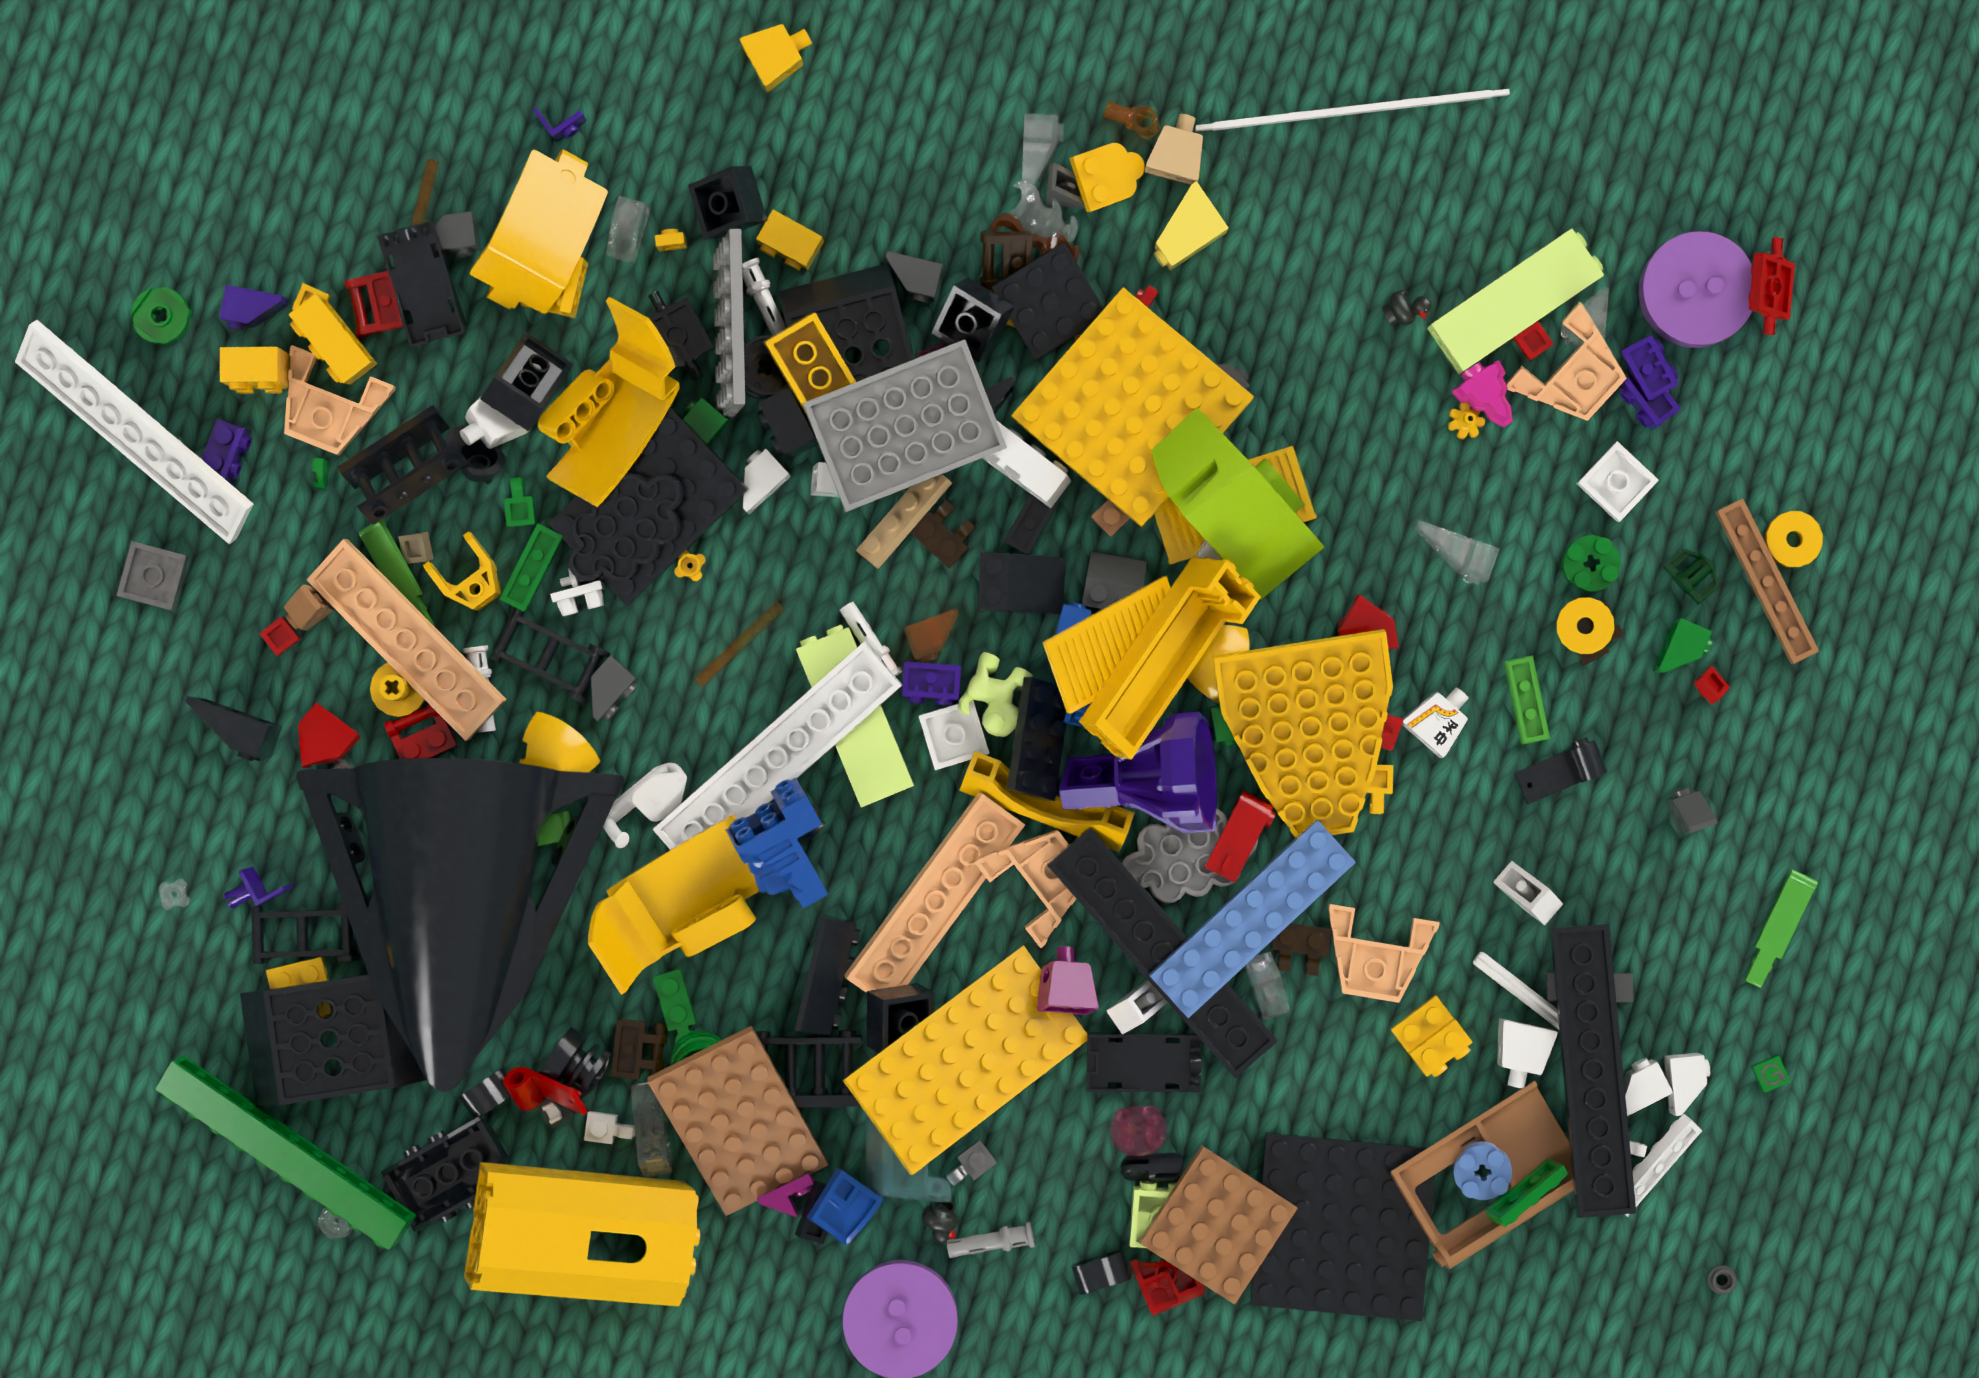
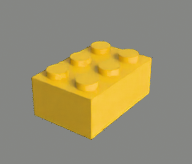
[288,293,377,385]
[763,312,856,417]

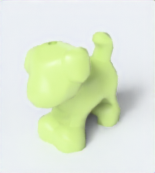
[958,652,1033,737]

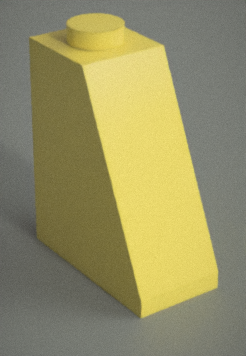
[1154,181,1228,271]

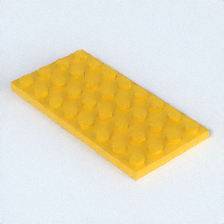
[843,946,1087,1175]

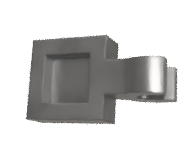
[946,1139,997,1186]

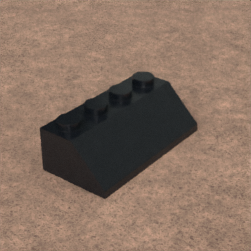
[795,914,861,1035]

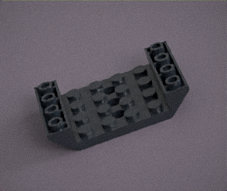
[779,263,913,456]
[240,974,427,1107]

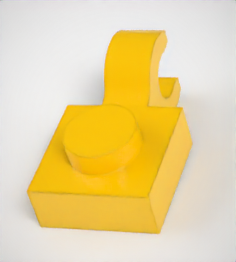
[1366,765,1394,814]

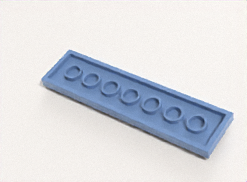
[1149,820,1356,1018]

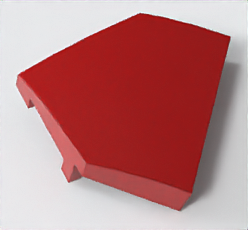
[1337,594,1399,650]
[298,702,361,769]

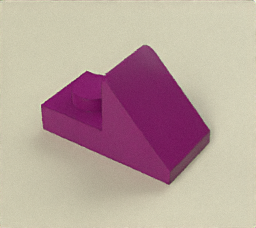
[757,1172,815,1217]

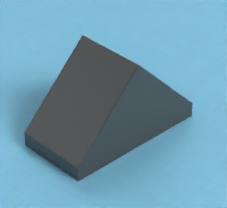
[1046,162,1086,209]

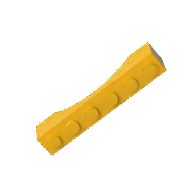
[959,751,1135,852]

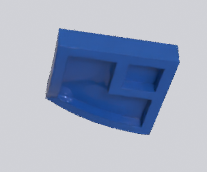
[806,1168,883,1245]

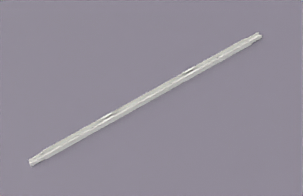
[1195,89,1510,132]

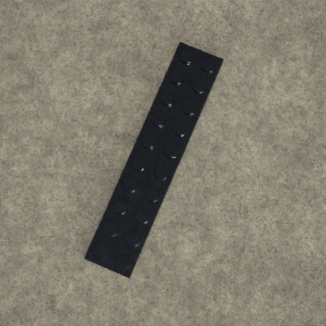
[1047,828,1278,1078]
[1550,924,1636,1218]

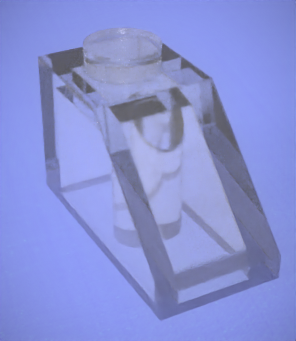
[606,196,650,264]
[1561,287,1609,347]
[1245,952,1290,1021]

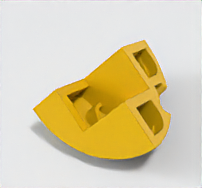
[1187,625,1249,703]
[519,712,601,772]

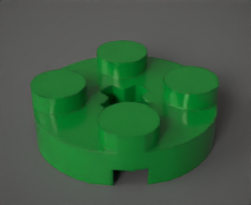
[131,287,192,345]
[1561,535,1620,592]

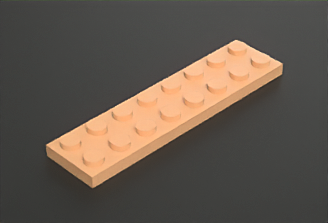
[307,539,507,741]
[844,792,1025,993]

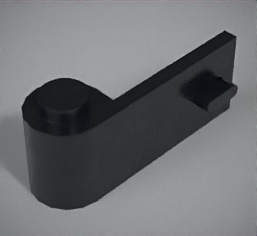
[1514,737,1608,804]

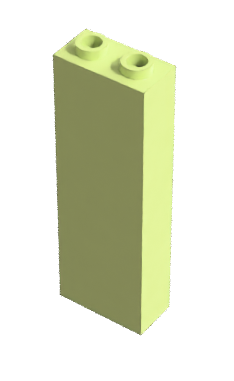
[1427,229,1604,375]
[796,625,914,807]

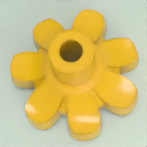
[1448,402,1485,439]

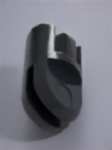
[1120,1153,1183,1182]

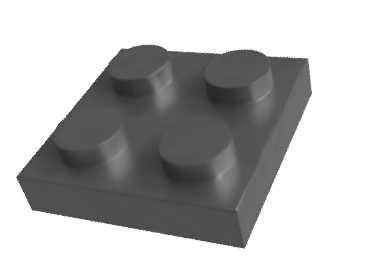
[116,541,189,611]

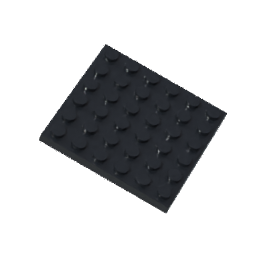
[1250,1132,1435,1321]

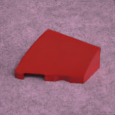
[1130,1259,1204,1317]

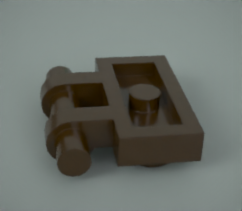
[611,1018,668,1079]

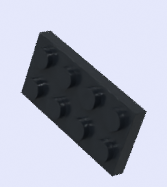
[1007,677,1067,801]

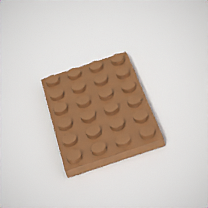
[647,1026,828,1216]

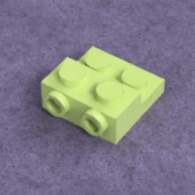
[1129,1181,1176,1248]

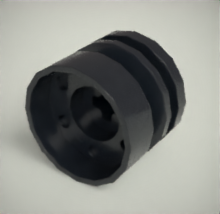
[744,336,789,399]
[539,1027,612,1101]

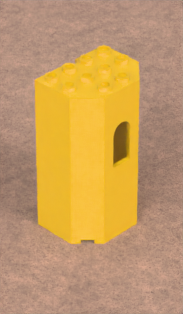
[464,1162,700,1306]

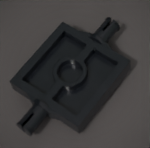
[648,291,714,381]

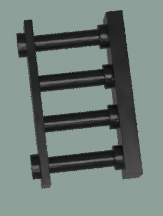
[337,405,469,525]
[755,1030,862,1107]

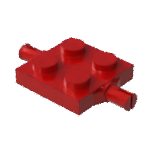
[1748,237,1795,335]

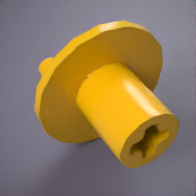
[370,662,425,717]

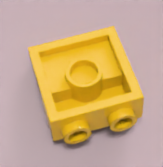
[266,956,333,1018]
[1390,995,1473,1077]

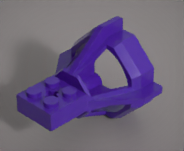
[1059,712,1217,833]

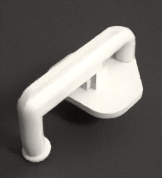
[603,763,687,848]

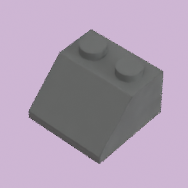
[1081,551,1147,611]

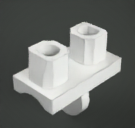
[550,568,605,616]

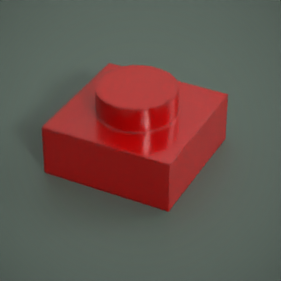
[1135,285,1158,308]
[1513,321,1554,361]
[259,616,301,656]
[1694,666,1730,705]

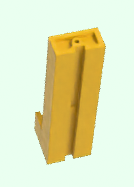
[1079,557,1261,760]

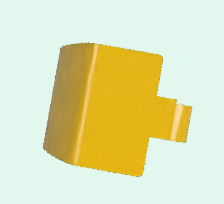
[470,149,608,314]

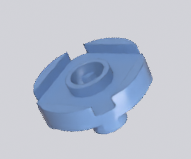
[1453,1141,1512,1200]

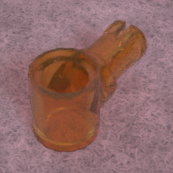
[1103,100,1160,139]

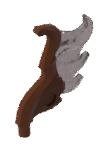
[989,181,1080,262]

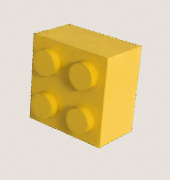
[220,347,291,394]

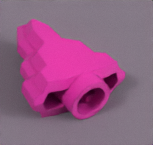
[1451,360,1513,428]

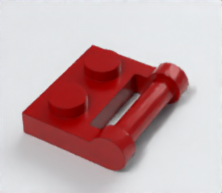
[344,271,404,338]
[384,703,459,759]

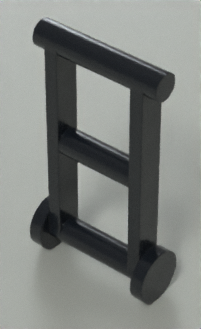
[490,607,611,704]
[251,903,360,964]

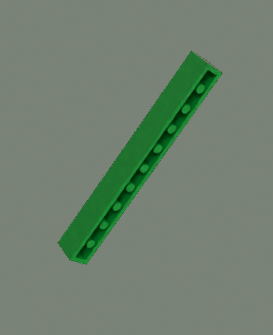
[155,1055,416,1250]

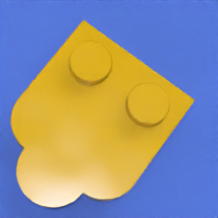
[1069,143,1145,212]

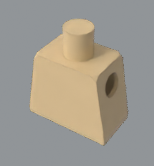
[1144,114,1203,185]

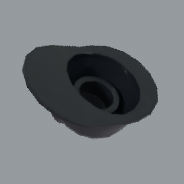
[445,425,506,485]

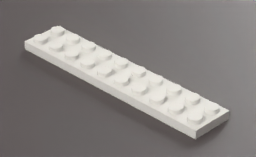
[15,320,254,544]
[653,642,903,850]

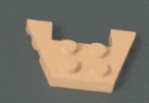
[1506,302,1627,421]
[284,345,396,456]
[973,829,1076,948]
[1328,904,1440,1003]

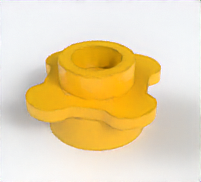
[674,551,706,581]

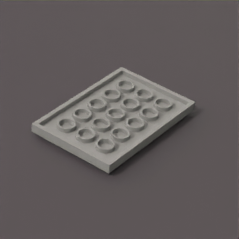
[712,229,745,419]
[802,339,1007,512]

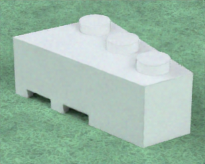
[983,421,1071,508]

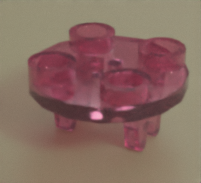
[1110,1106,1167,1156]

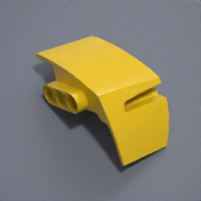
[538,297,680,508]
[588,814,760,995]

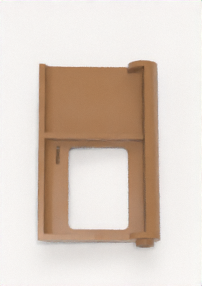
[1390,1081,1574,1269]

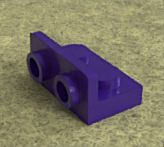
[1619,335,1679,402]
[202,419,252,484]
[902,661,961,706]

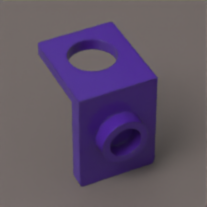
[533,107,587,143]

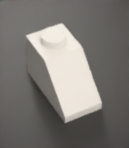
[743,449,791,514]
[1493,861,1563,925]
[1106,980,1168,1034]
[1663,1053,1710,1116]
[1624,1058,1673,1116]

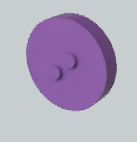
[1638,231,1752,348]
[843,1260,958,1378]

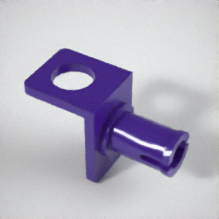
[224,867,294,909]

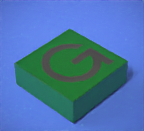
[1751,1055,1790,1093]

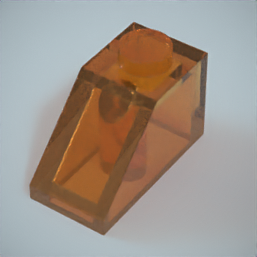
[904,608,959,663]

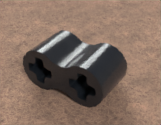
[459,1067,511,1119]
[1071,1250,1131,1294]

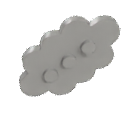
[1122,809,1258,903]

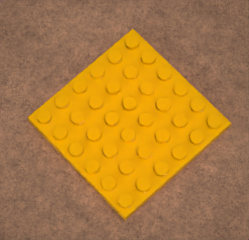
[1011,287,1254,527]

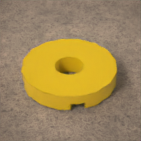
[1764,511,1823,568]
[1556,597,1614,654]

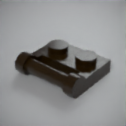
[979,230,1032,290]

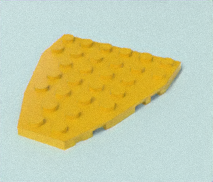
[1213,629,1393,838]

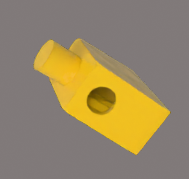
[740,24,812,92]

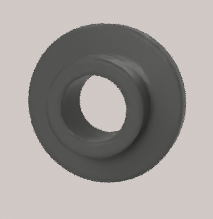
[1707,1265,1737,1294]

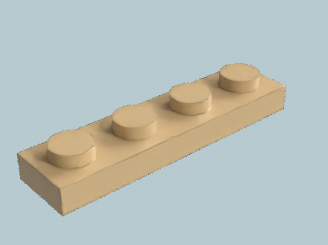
[856,474,952,569]

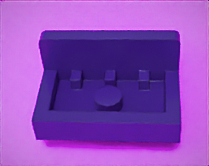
[1619,375,1681,430]

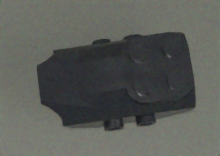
[381,1117,511,1232]

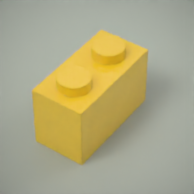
[756,210,824,271]

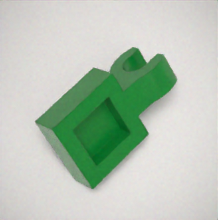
[504,477,537,527]

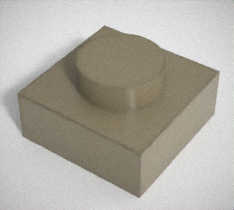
[398,531,434,564]

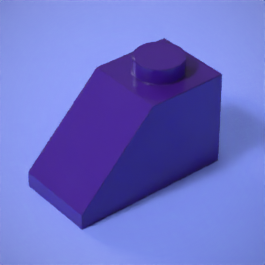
[219,285,288,331]

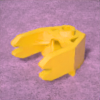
[423,531,501,611]

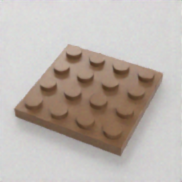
[1139,1145,1298,1304]

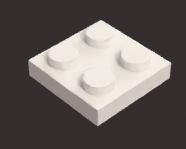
[1576,441,1659,522]
[919,701,990,770]

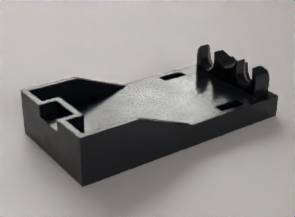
[377,220,468,348]
[1086,1032,1202,1092]

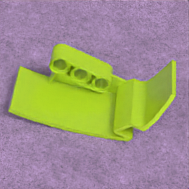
[1152,408,1324,600]

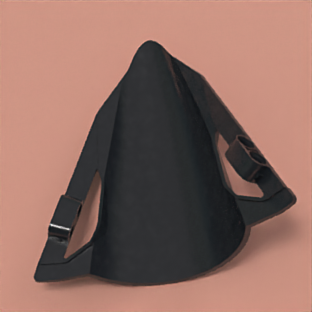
[296,758,624,1092]

